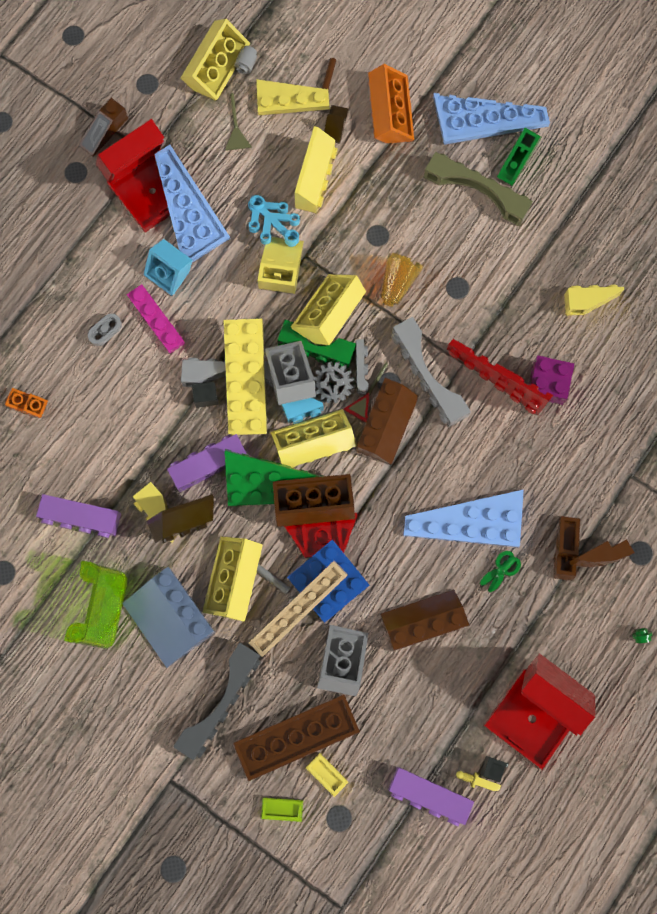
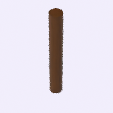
[322,58,337,90]

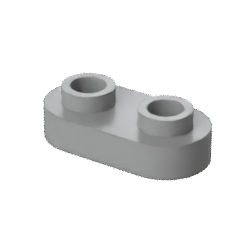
[88,314,122,346]

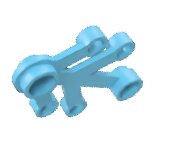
[248,195,300,247]

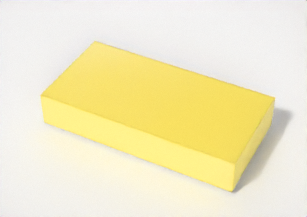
[306,753,348,797]

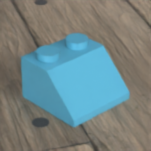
[143,239,193,296]

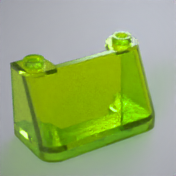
[64,561,127,649]

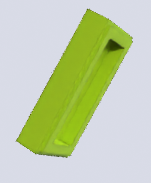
[261,797,303,822]

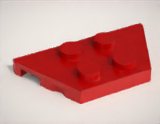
[284,513,357,559]

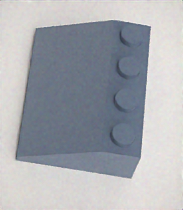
[122,567,216,668]

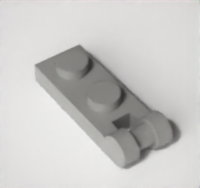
[356,339,369,395]

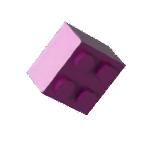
[529,355,575,405]

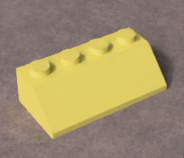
[181,19,250,101]
[295,126,338,213]
[291,274,366,345]
[271,409,356,468]
[202,537,263,622]

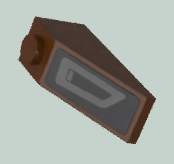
[79,98,128,157]

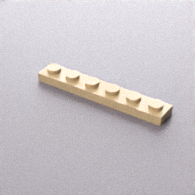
[249,561,348,657]

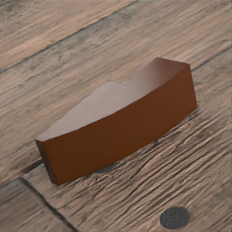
[553,516,580,581]
[569,539,635,567]

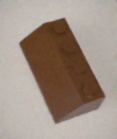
[356,378,419,465]
[273,474,355,527]
[380,589,470,651]

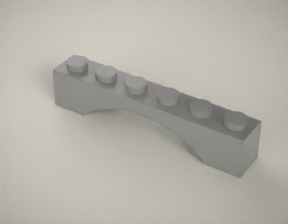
[391,317,471,427]
[181,358,274,388]

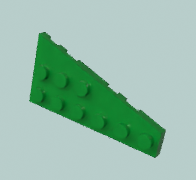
[225,449,324,506]

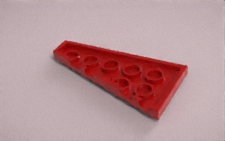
[447,339,553,415]

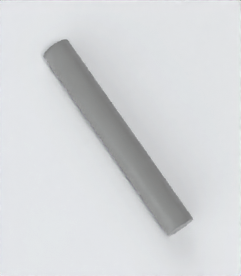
[257,564,291,594]

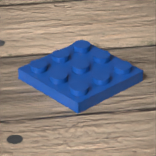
[287,540,370,623]

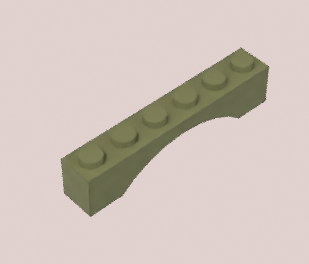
[424,152,533,227]

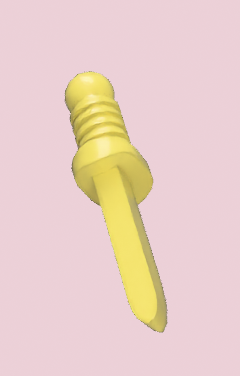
[456,771,501,791]

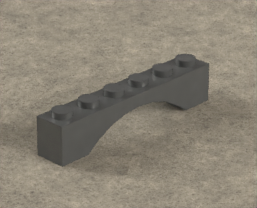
[173,643,262,760]

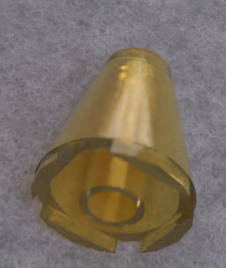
[381,253,423,307]

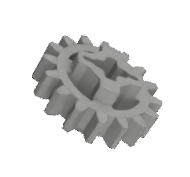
[313,362,354,403]

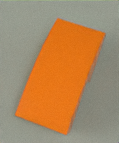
[5,388,48,418]

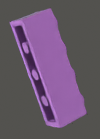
[167,434,247,492]
[36,494,121,538]
[388,767,474,827]

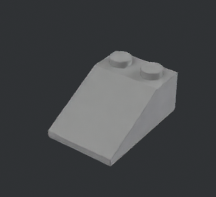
[264,341,316,405]
[317,625,368,696]

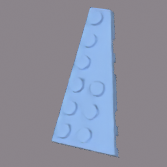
[433,93,550,145]
[155,145,230,263]
[403,490,524,548]

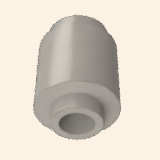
[234,46,257,74]

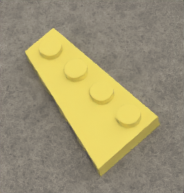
[256,79,330,115]

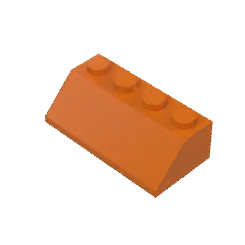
[368,64,414,143]

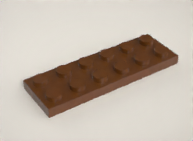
[233,695,360,782]

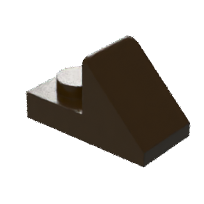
[324,105,349,144]

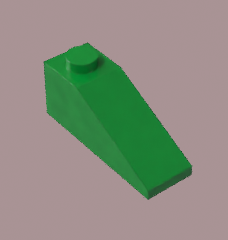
[497,128,542,186]

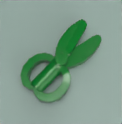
[479,551,521,593]

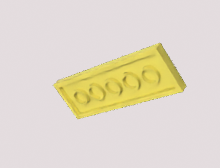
[224,319,267,435]

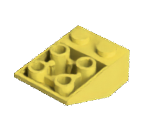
[258,237,304,294]

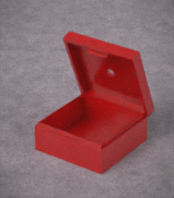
[96,119,170,233]
[483,653,595,770]

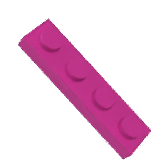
[127,284,185,354]

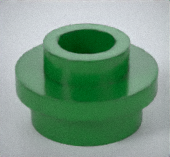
[632,628,652,644]

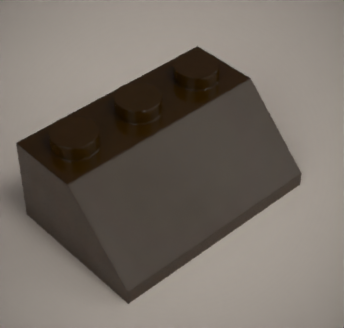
[147,494,214,544]

